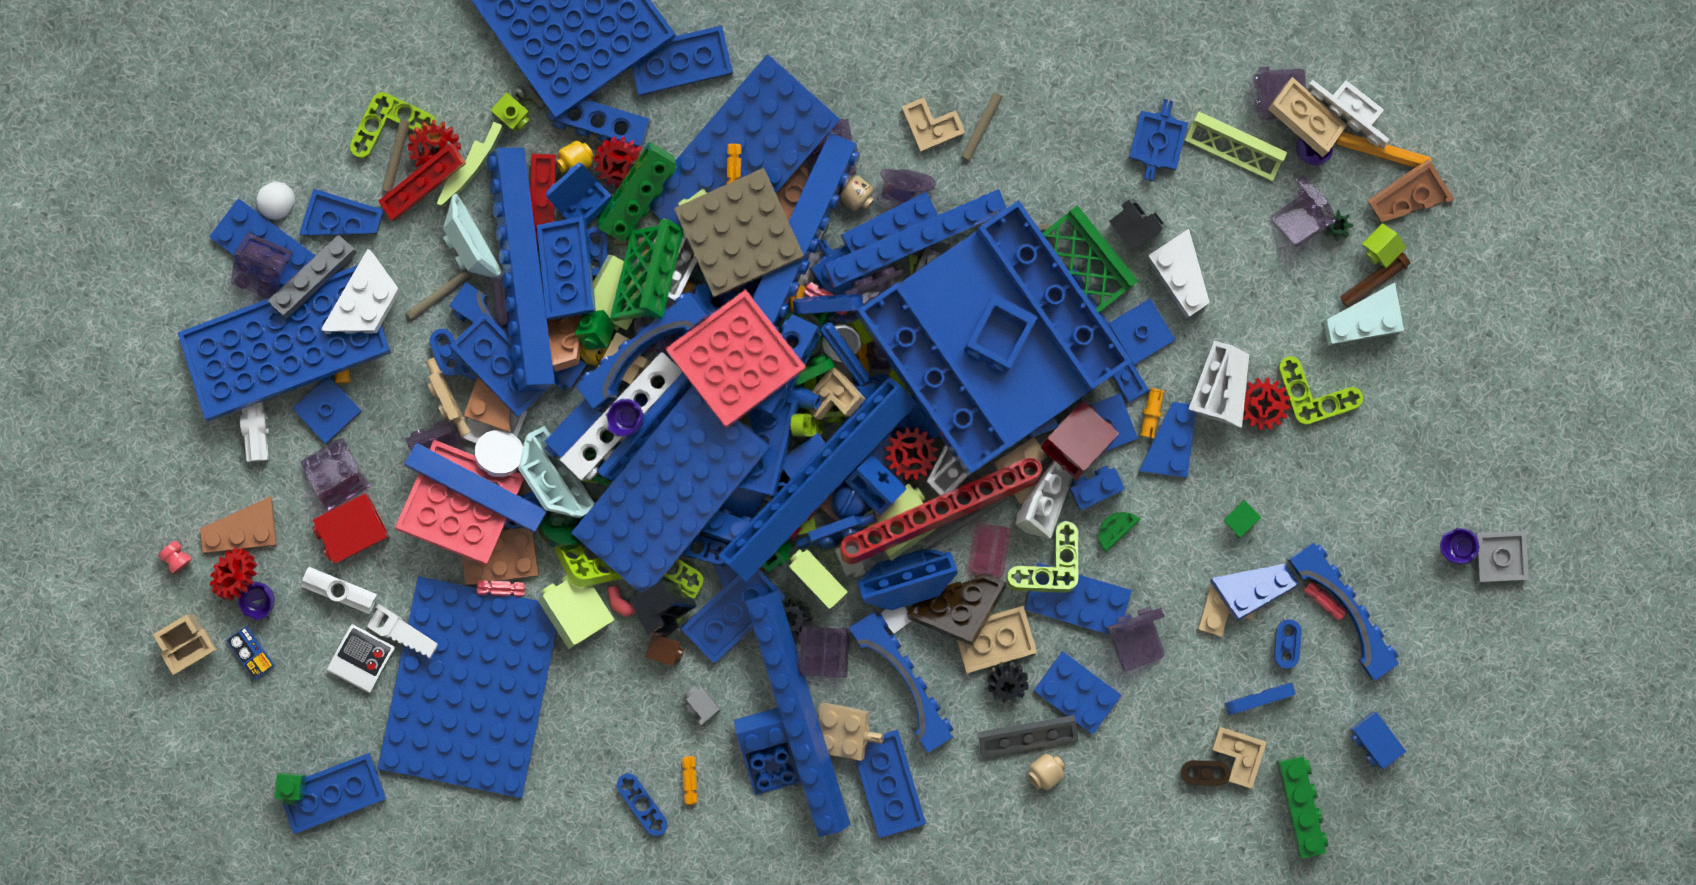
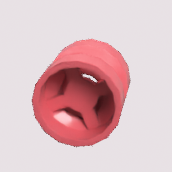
[157,540,192,575]

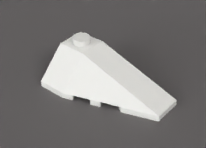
[1016,460,1073,538]

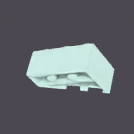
[1323,283,1404,346]

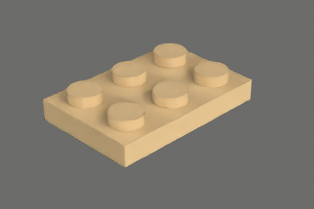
[1268,77,1347,157]
[956,606,1037,673]

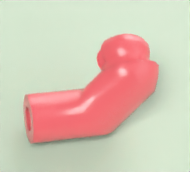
[607,585,636,617]

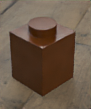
[645,635,684,666]

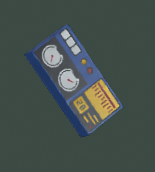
[226,626,276,680]

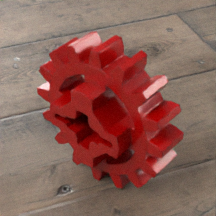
[408,120,461,167]
[593,137,642,189]
[1243,377,1291,430]
[884,427,938,480]
[209,548,257,601]

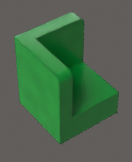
[1224,500,1261,538]

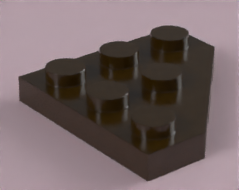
[907,573,1006,646]

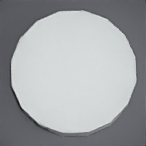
[475,430,523,477]

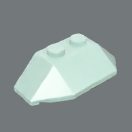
[443,193,504,281]
[518,426,595,518]

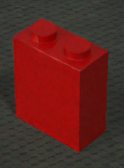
[312,493,390,564]

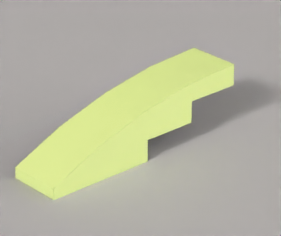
[437,122,505,208]

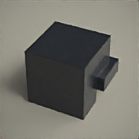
[1109,198,1167,252]
[630,580,697,637]

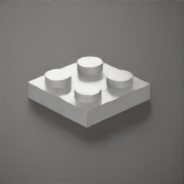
[1475,531,1529,582]

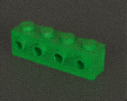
[597,141,677,243]
[1277,755,1329,859]

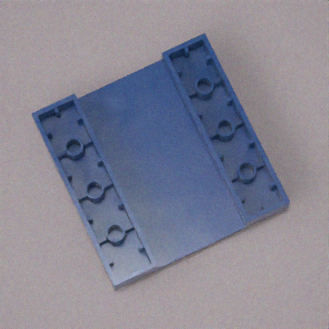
[855,200,1132,476]

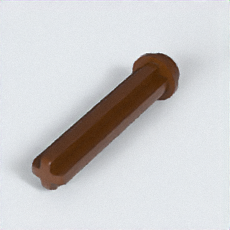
[1340,252,1411,308]

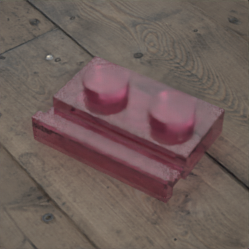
[968,522,1012,576]

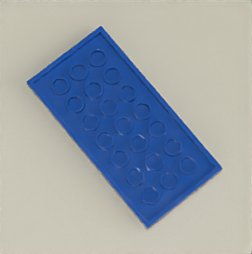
[649,54,842,228]
[178,265,392,422]
[571,385,771,593]

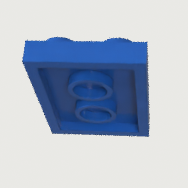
[1034,651,1122,734]

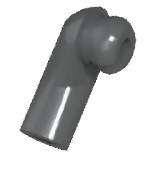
[512,85,546,110]

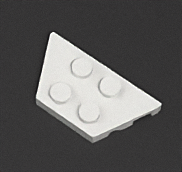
[321,249,400,334]

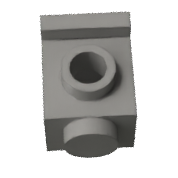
[835,546,867,578]
[684,686,721,725]

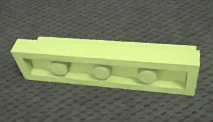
[1184,112,1287,181]

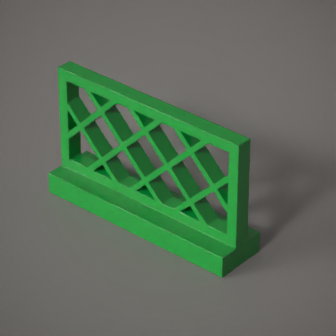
[1042,205,1138,313]
[610,218,684,322]

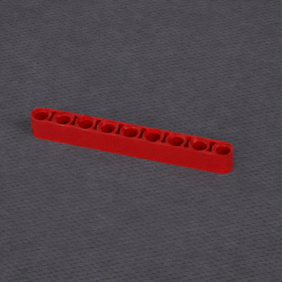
[840,458,1042,564]

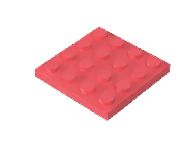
[666,290,806,428]
[395,440,524,566]

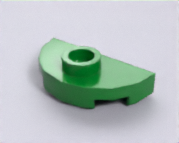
[1098,512,1141,553]

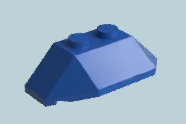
[857,549,958,610]

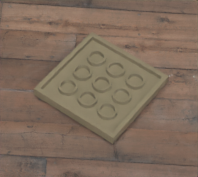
[674,168,805,298]

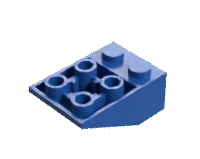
[734,708,801,795]

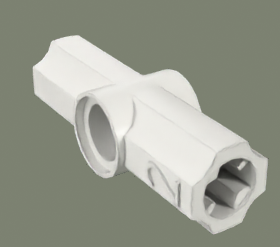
[240,401,269,462]
[301,567,378,614]

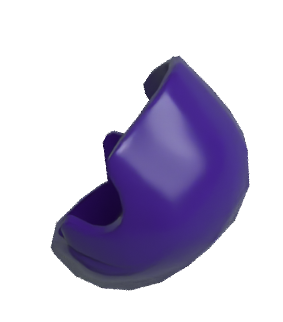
[1296,137,1333,166]
[606,399,644,437]
[1440,528,1480,565]
[238,581,275,620]

